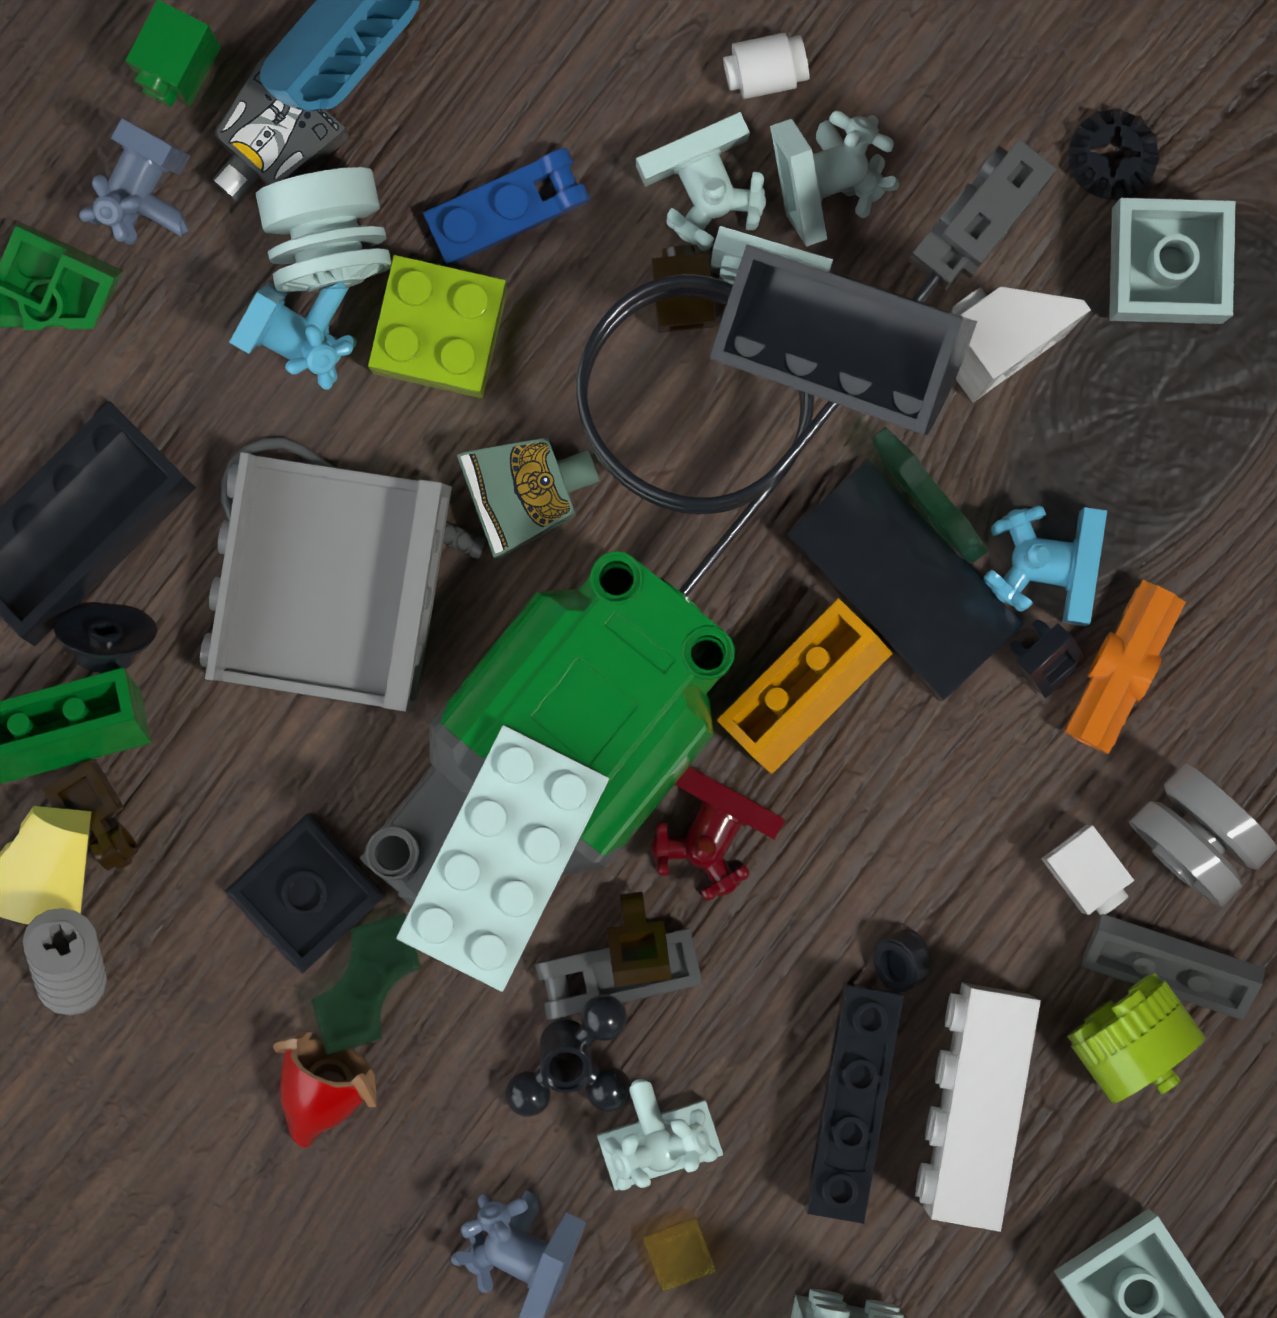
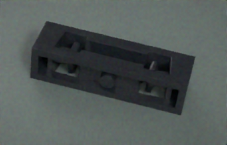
[804,982,904,1224]

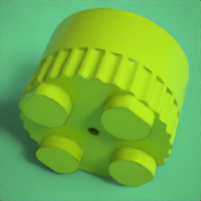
[1067,972,1206,1104]

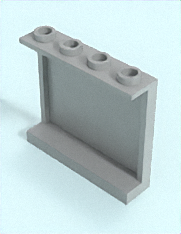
[200,452,452,712]

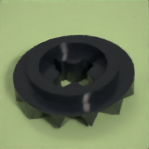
[1068,108,1160,200]

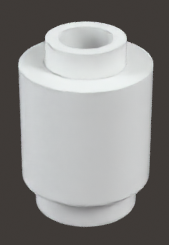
[723,32,809,100]

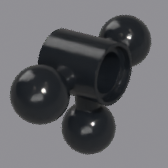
[505,995,631,1117]

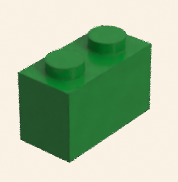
[125,0,221,108]

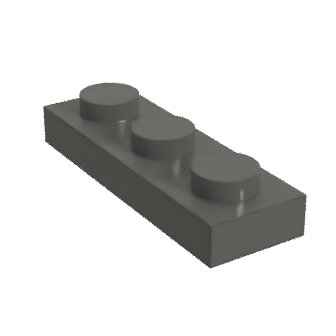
[1081,914,1265,1020]

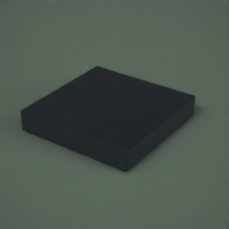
[225,813,387,974]

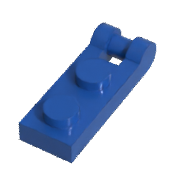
[423,148,591,267]

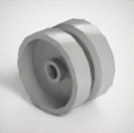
[1129,763,1277,908]

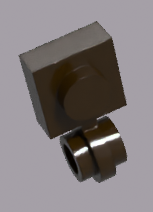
[43,759,138,871]

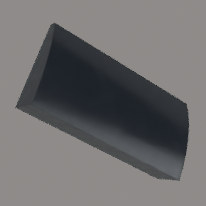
[710,244,977,435]
[0,401,196,647]
[785,459,1023,702]

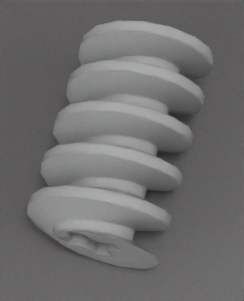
[23,908,107,1016]

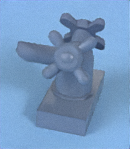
[79,118,191,245]
[451,1191,587,1318]

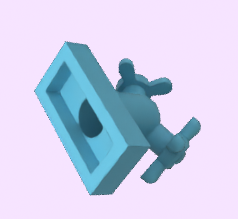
[229,282,357,390]
[983,505,1107,626]

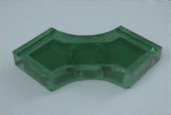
[871,427,988,564]
[311,913,422,1056]

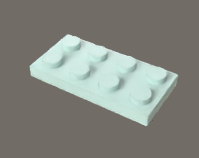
[396,725,610,992]

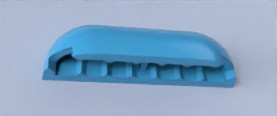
[260,0,420,111]

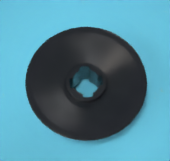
[54,603,157,673]

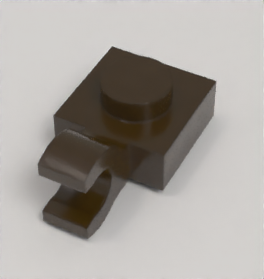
[607,891,672,987]

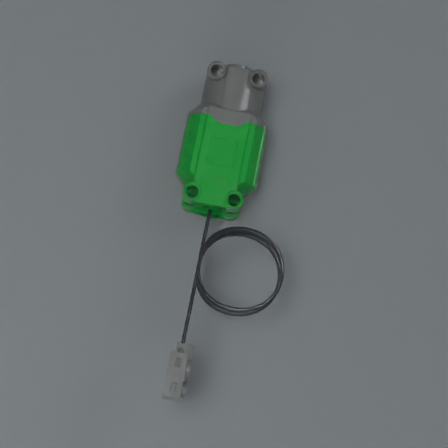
[359,139,1057,907]

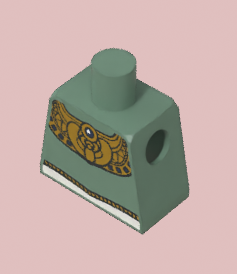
[457,438,600,560]

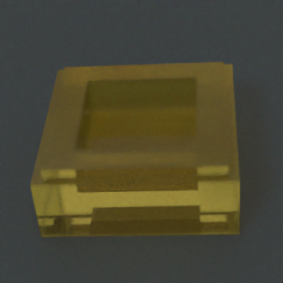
[643,1216,716,1292]

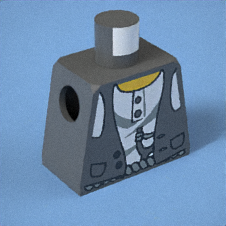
[212,57,349,202]

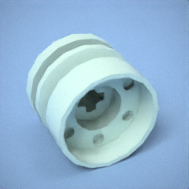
[256,167,392,293]

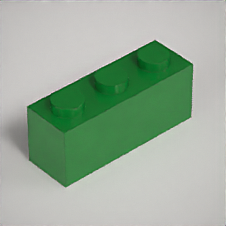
[0,667,152,784]

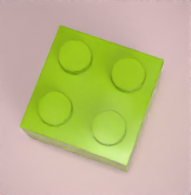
[368,255,508,399]

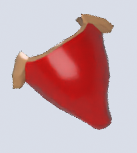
[273,1032,376,1148]

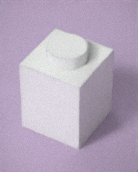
[1041,825,1134,916]

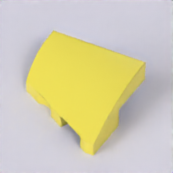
[0,806,91,925]

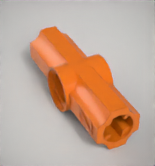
[1063,580,1186,754]

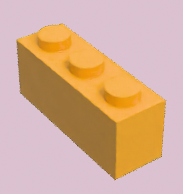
[717,598,893,774]

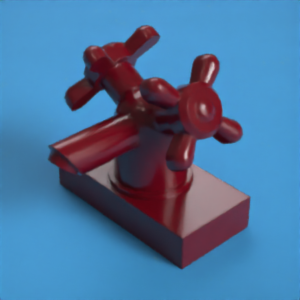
[651,766,785,901]

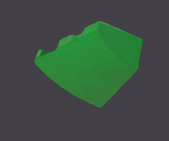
[0,223,123,330]

